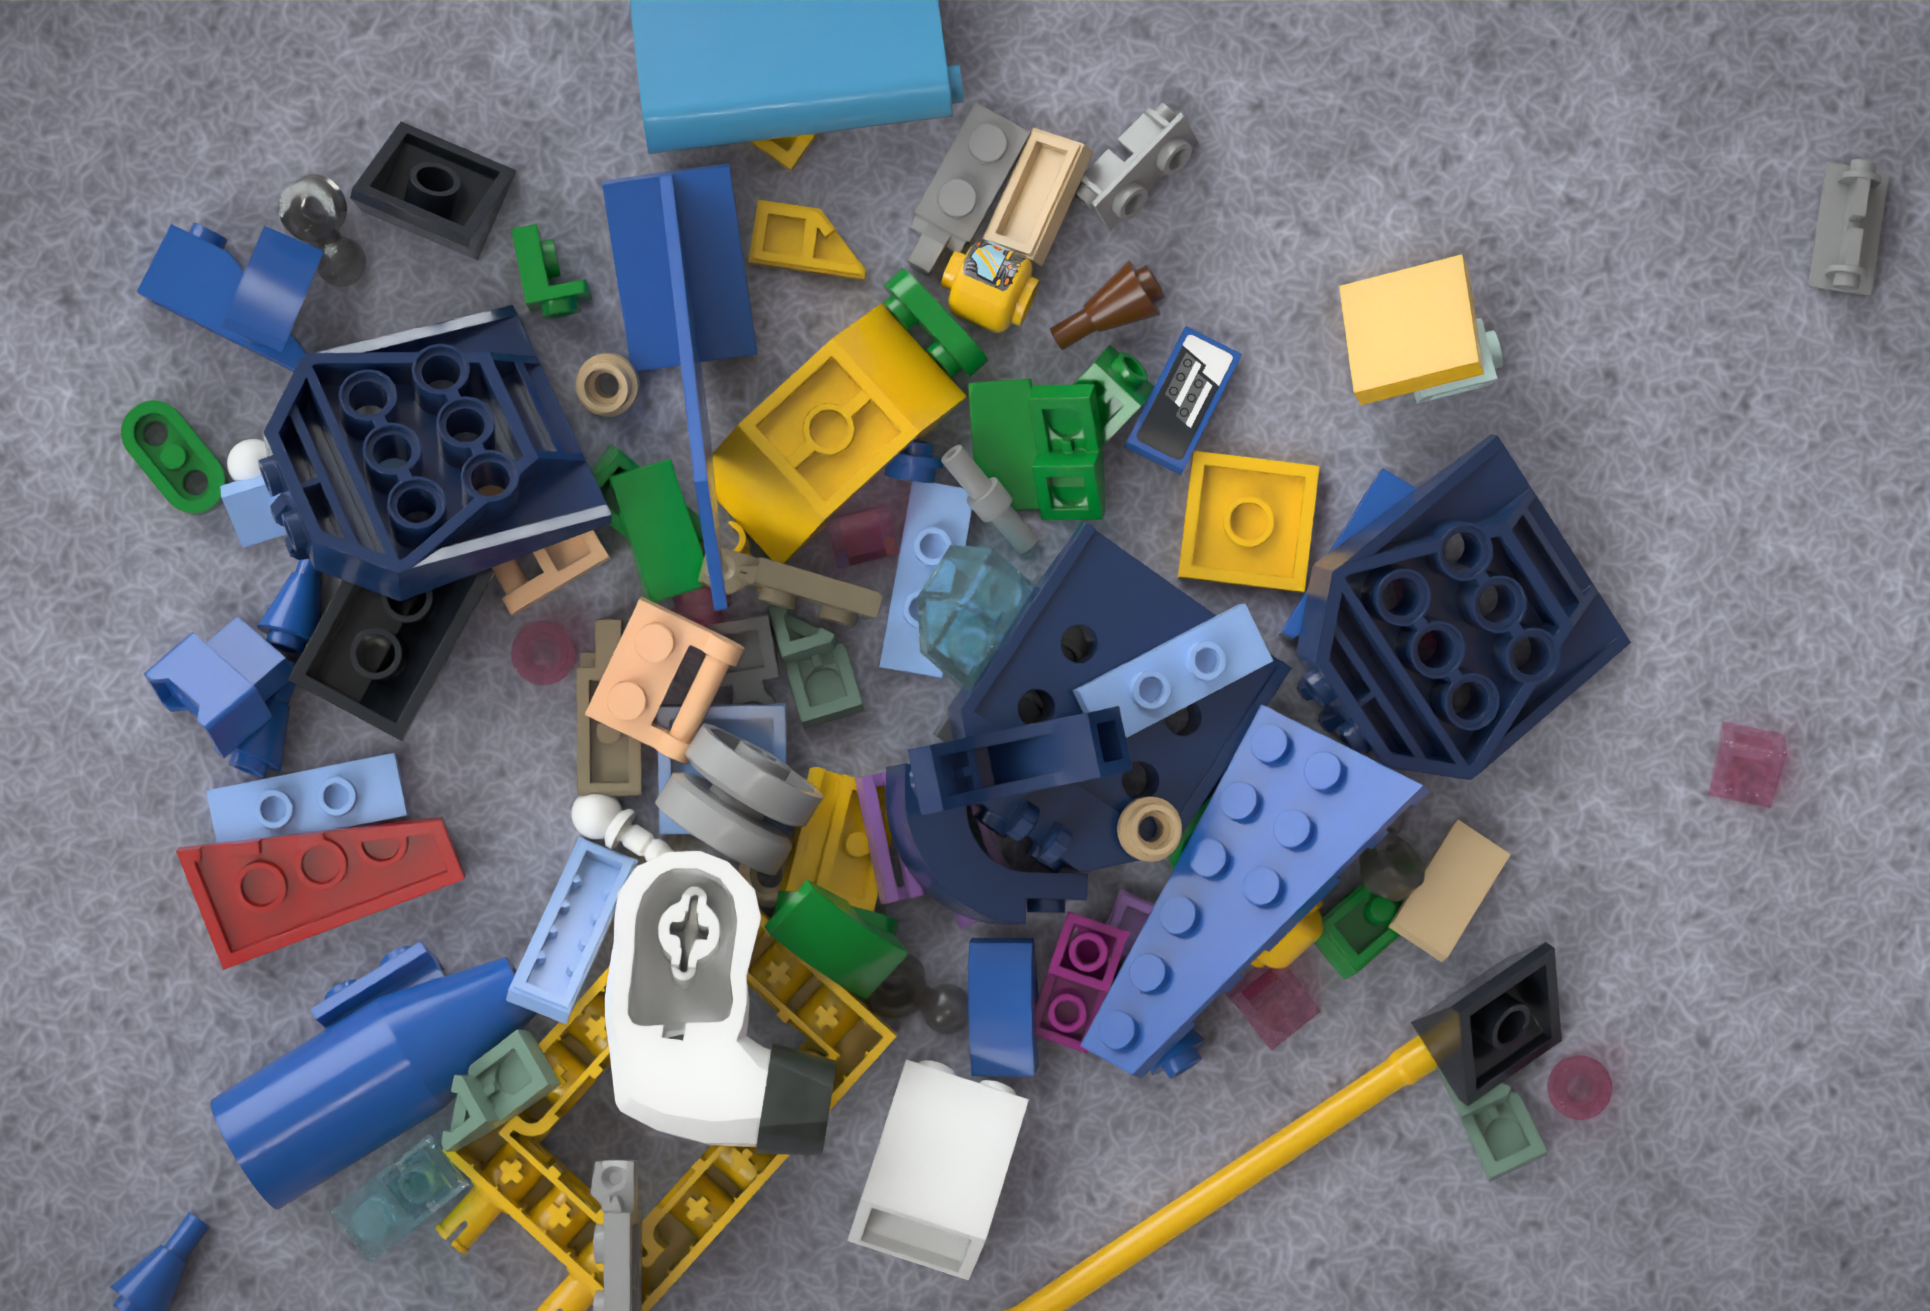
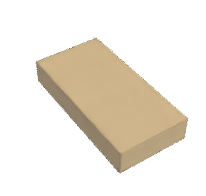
[983,127,1093,267]
[1388,819,1511,962]

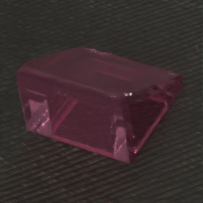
[1708,721,1787,808]
[1225,965,1321,1051]

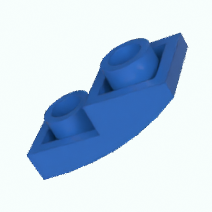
[221,226,324,353]
[968,938,1039,1077]

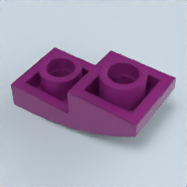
[1035,911,1129,1054]

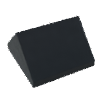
[350,121,516,260]
[1411,942,1562,1106]

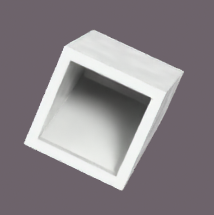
[847,1060,1029,1280]

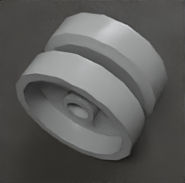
[655,723,823,876]

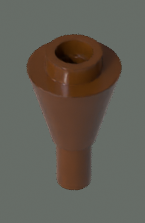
[1050,260,1166,350]

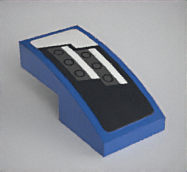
[1124,326,1242,475]

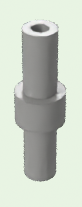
[941,445,1038,554]

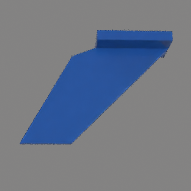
[602,163,758,611]

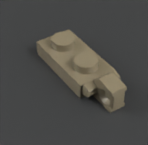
[698,547,882,628]
[576,619,643,796]

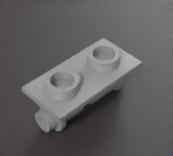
[1074,103,1198,231]
[1808,159,1890,297]

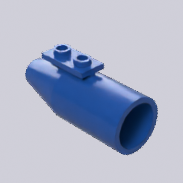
[210,941,538,1210]

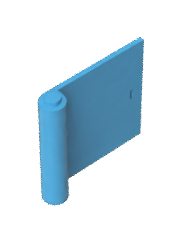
[630,0,964,154]

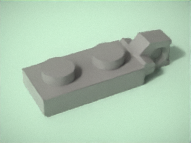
[907,102,1031,276]
[590,1160,642,1311]

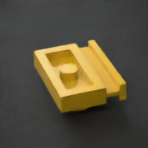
[779,767,892,912]

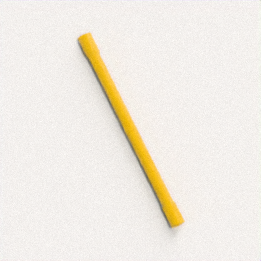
[1002,1035,1438,1311]

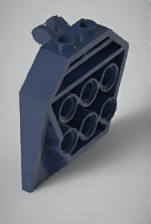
[258,305,612,601]
[1296,434,1631,780]
[948,522,1292,873]

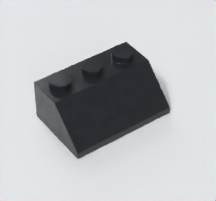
[288,568,496,741]

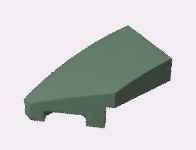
[767,605,865,729]
[441,1030,561,1152]
[1438,1067,1548,1182]

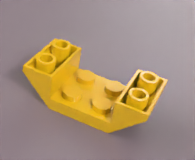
[712,304,967,564]

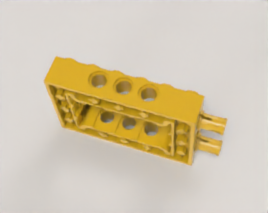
[435,908,898,1311]

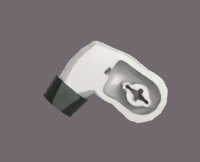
[605,851,837,1155]

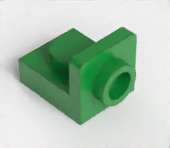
[511,224,592,319]
[1072,345,1154,446]

